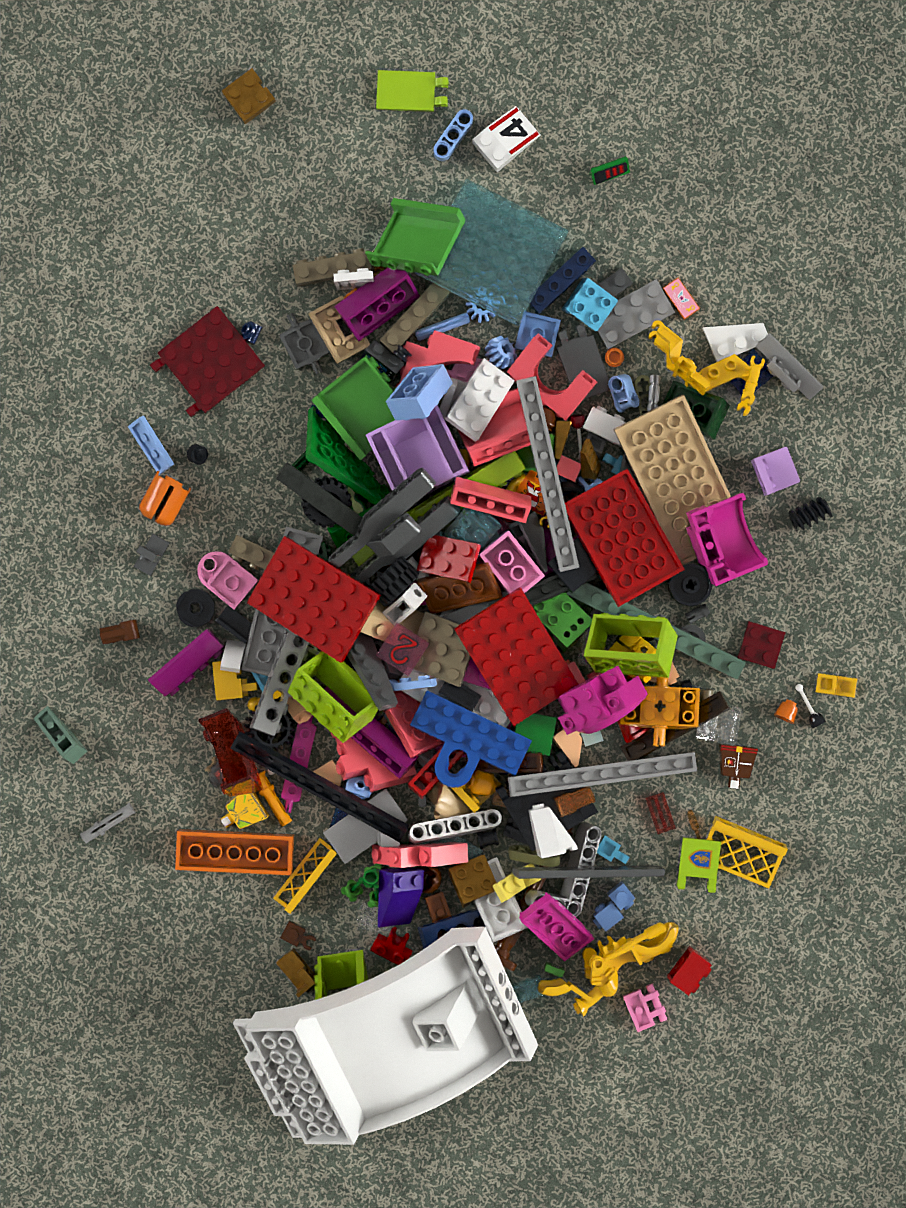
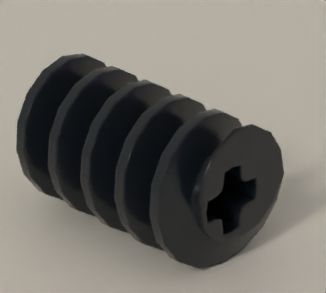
[788,497,833,533]

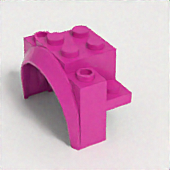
[558,666,648,735]

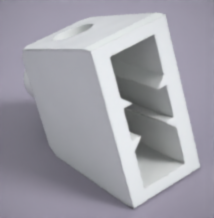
[382,583,427,627]

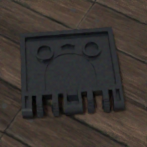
[495,749,598,852]

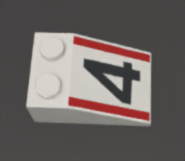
[472,106,541,172]

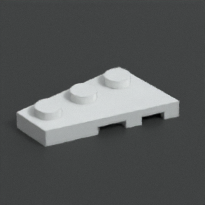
[702,323,768,362]

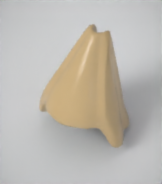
[427,781,474,820]

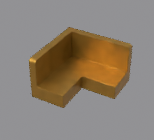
[276,948,315,997]

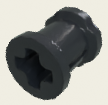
[477,828,499,849]

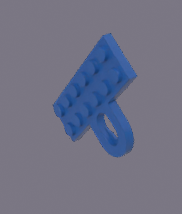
[410,691,532,788]

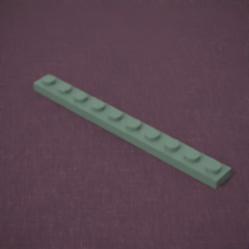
[566,583,746,679]

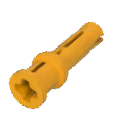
[250,770,292,827]

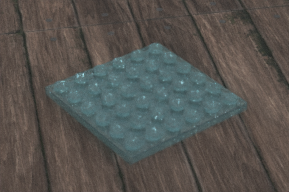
[415,179,569,326]

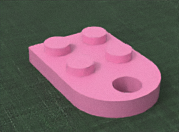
[197,551,259,610]

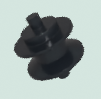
[187,444,208,465]

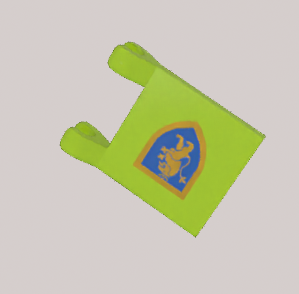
[677,837,721,893]

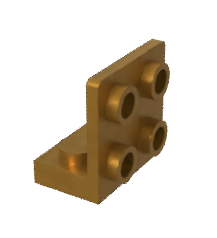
[448,855,497,908]

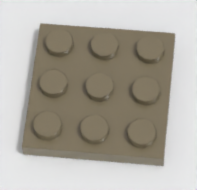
[406,612,471,687]

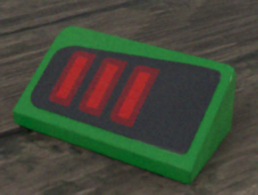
[590,156,630,185]

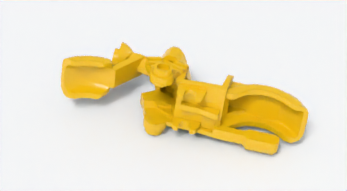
[537,922,679,1017]

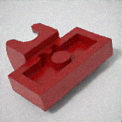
[370,927,413,965]

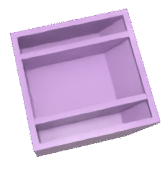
[366,405,470,494]

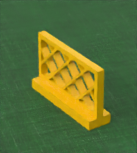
[706,816,788,888]

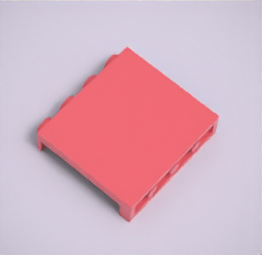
[456,388,531,466]

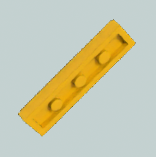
[273,838,337,914]

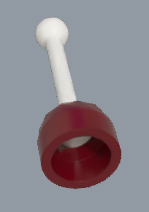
[569,414,585,461]

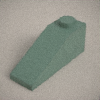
[33,706,87,764]

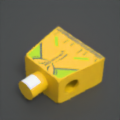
[220,785,269,829]

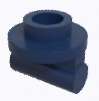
[241,321,263,344]

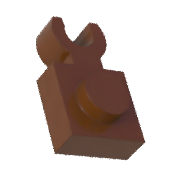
[280,920,316,950]

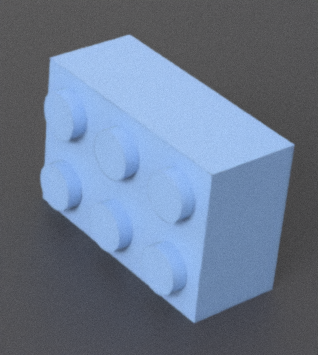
[386,364,453,421]

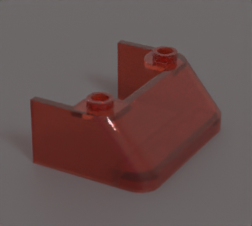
[198,708,263,797]

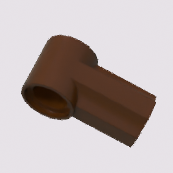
[100,619,140,644]

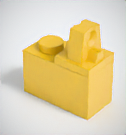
[212,661,258,700]

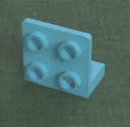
[561,278,618,331]

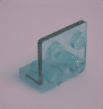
[444,508,502,550]

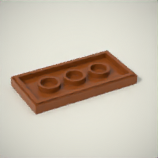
[417,562,502,614]

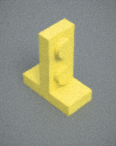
[493,863,541,903]

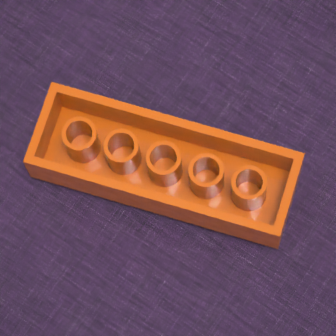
[175,829,294,875]

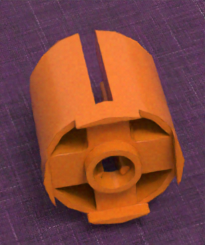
[139,471,191,526]

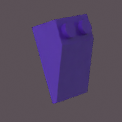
[377,867,424,928]

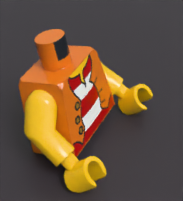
[506,470,549,528]

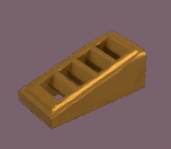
[554,421,572,460]
[580,438,601,480]

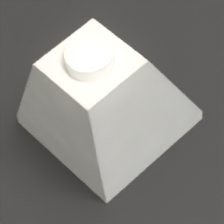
[528,803,578,858]

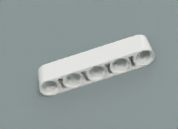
[408,809,502,844]

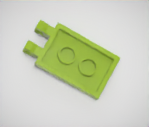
[376,70,449,112]

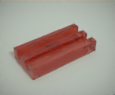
[645,792,676,834]

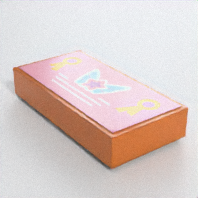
[662,277,700,320]

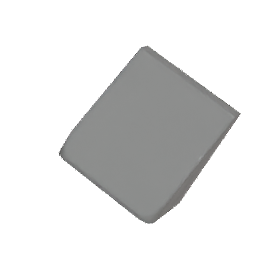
[377,831,400,847]

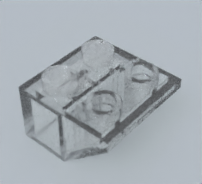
[695,705,743,746]

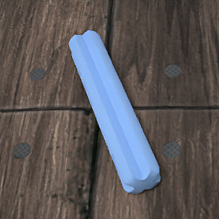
[415,312,470,341]

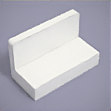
[439,377,467,419]

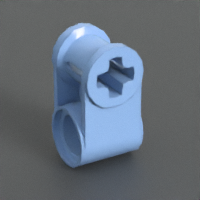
[608,374,639,413]

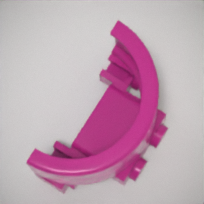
[686,493,768,586]

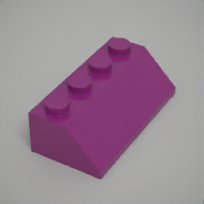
[334,267,420,342]
[148,629,225,697]

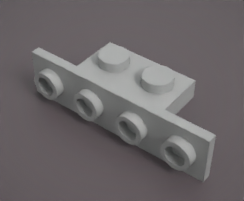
[756,333,824,400]

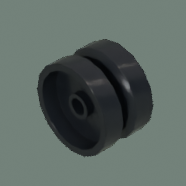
[668,564,712,606]

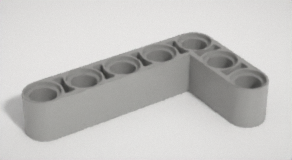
[525,822,602,917]

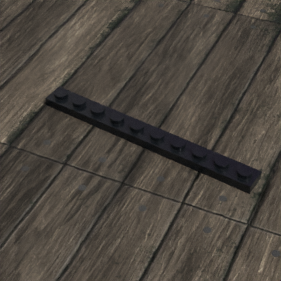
[230,731,409,842]

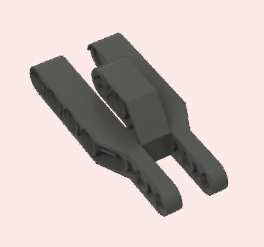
[328,467,461,584]

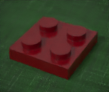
[737,621,786,669]

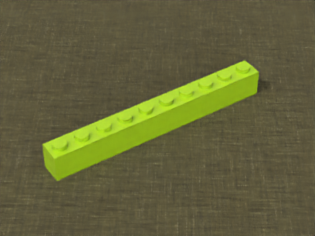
[352,451,525,566]

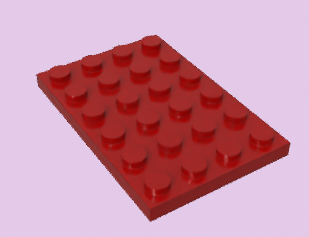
[565,468,685,607]
[247,536,381,663]
[454,587,579,726]

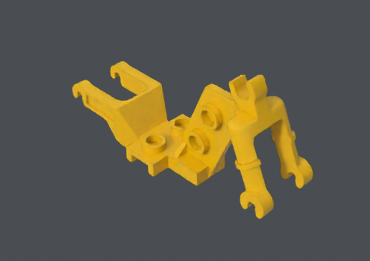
[649,320,765,416]

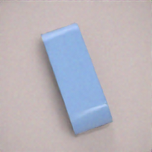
[434,109,473,161]

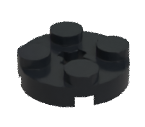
[176,589,215,627]

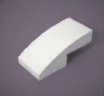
[220,639,246,673]

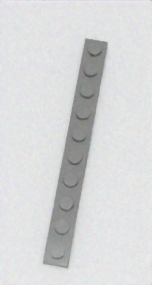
[516,376,579,572]
[508,752,697,797]

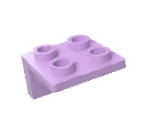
[751,447,800,496]

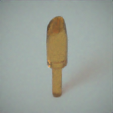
[687,810,701,839]

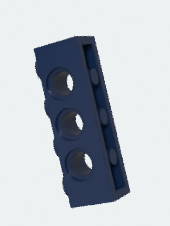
[526,247,596,315]
[417,908,489,949]

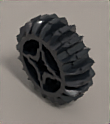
[244,705,296,752]

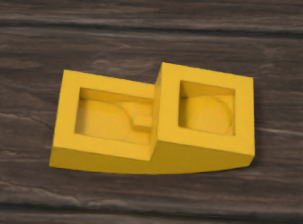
[816,673,857,698]

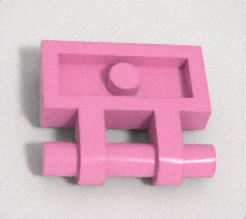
[623,983,667,1032]

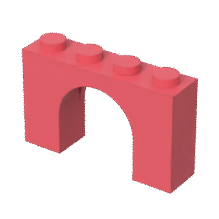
[507,333,597,421]

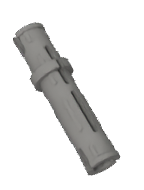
[80,803,136,844]

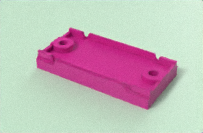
[519,892,594,962]

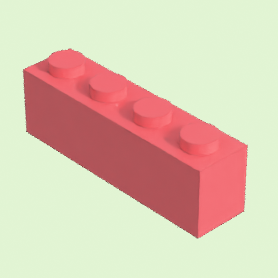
[450,477,531,523]

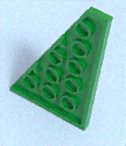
[306,406,390,505]

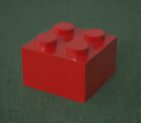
[667,945,712,996]

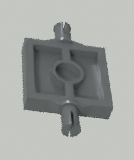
[279,313,330,375]

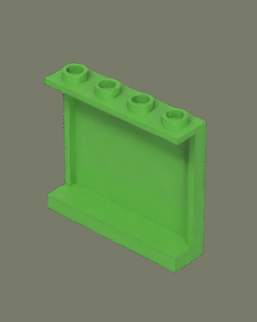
[365,198,466,276]
[311,355,397,460]

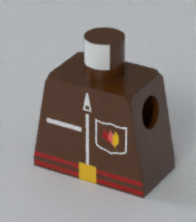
[719,743,758,789]

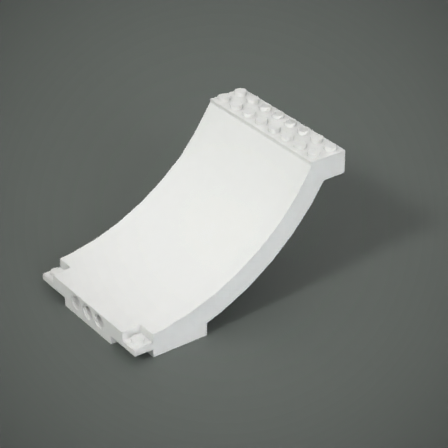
[233,927,538,1145]

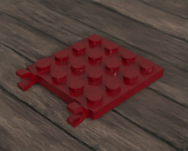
[150,306,265,418]

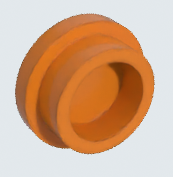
[605,348,624,367]

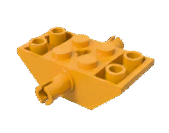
[620,677,700,747]

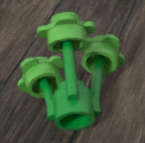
[341,864,382,908]

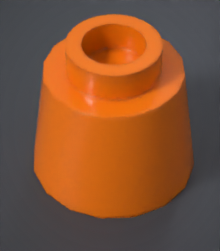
[774,699,798,724]

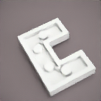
[333,268,374,290]

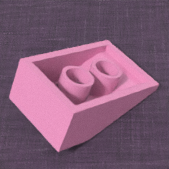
[477,530,545,594]

